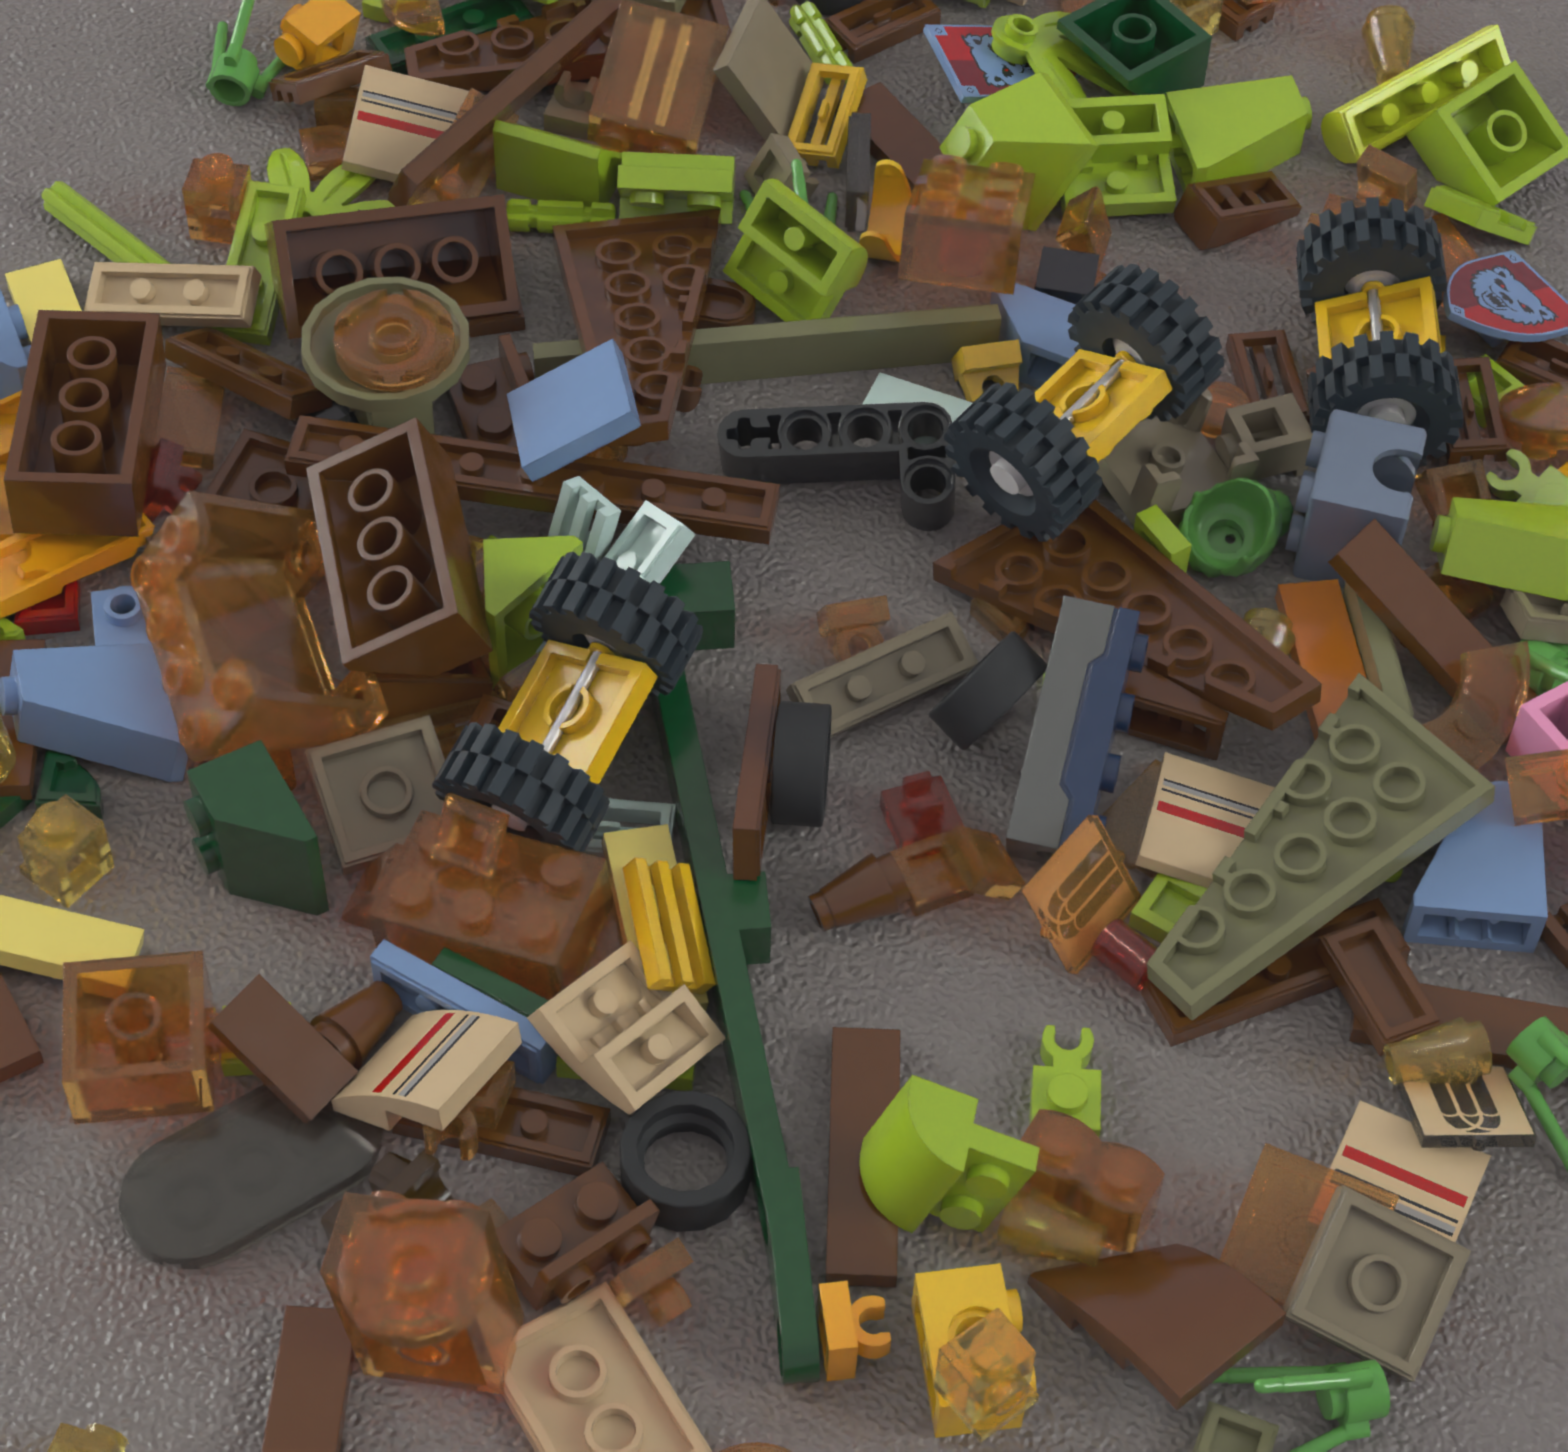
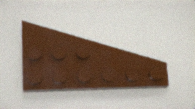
[404,0,731,92]
[933,499,1322,731]

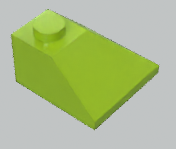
[939,72,1099,231]

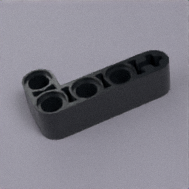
[717,402,956,532]

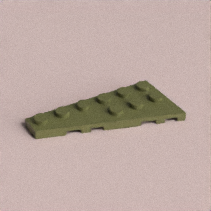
[1147,673,1495,1021]

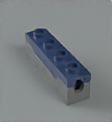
[1006,596,1149,872]

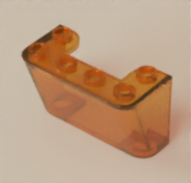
[130,491,389,762]

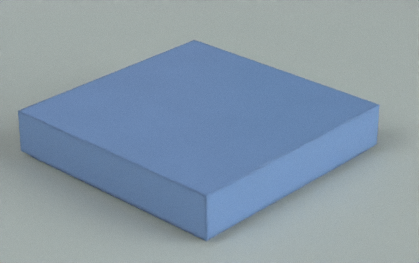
[507,339,641,482]

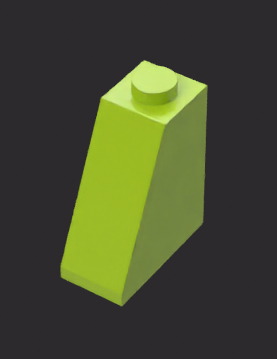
[1165,75,1312,192]
[1430,497,1568,601]

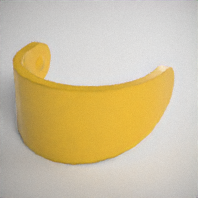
[859,159,915,263]

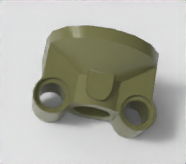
[301,277,470,434]

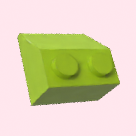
[1406,60,1568,206]

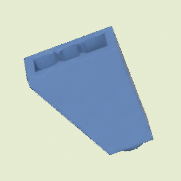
[0,642,191,782]
[1401,781,1548,953]

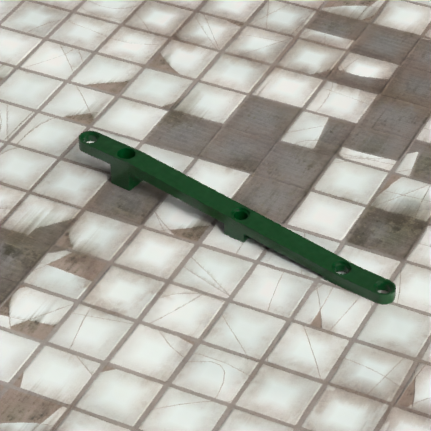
[651,561,820,1385]

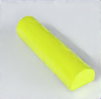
[1321,24,1511,163]

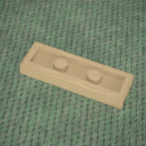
[84,262,261,328]

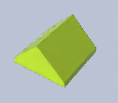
[493,120,622,207]
[483,535,583,694]

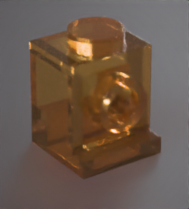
[182,153,252,244]

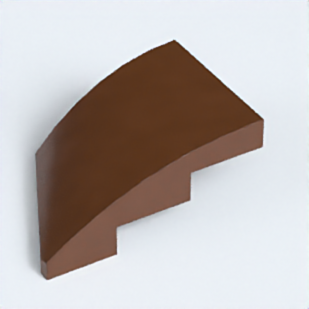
[1027,1243,1287,1410]

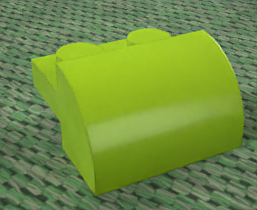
[1060,94,1177,219]
[617,152,736,225]
[723,178,868,322]
[859,1075,1040,1234]

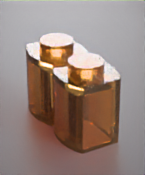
[1015,1109,1165,1252]

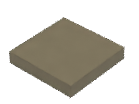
[713,0,812,142]
[305,715,469,876]
[1282,1185,1471,1382]

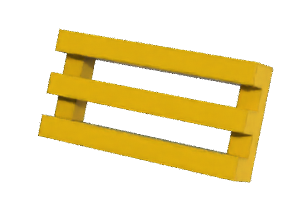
[788,62,867,169]
[622,857,716,995]

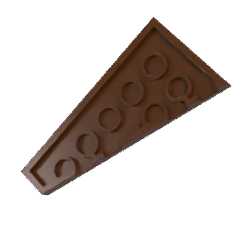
[552,208,721,447]

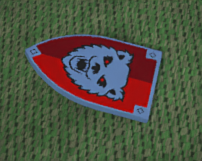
[923,24,1081,103]
[1443,250,1568,348]

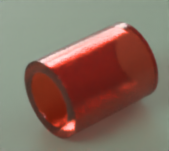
[1091,918,1157,992]

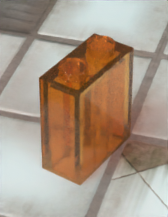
[587,0,729,155]

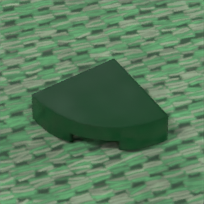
[35,750,104,819]

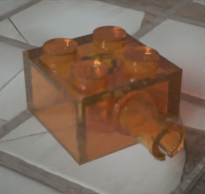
[62,950,232,1124]

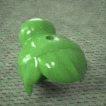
[1179,477,1293,578]

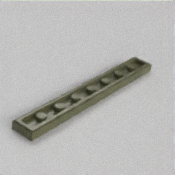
[532,304,1001,384]

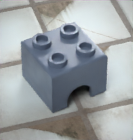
[1285,409,1427,588]

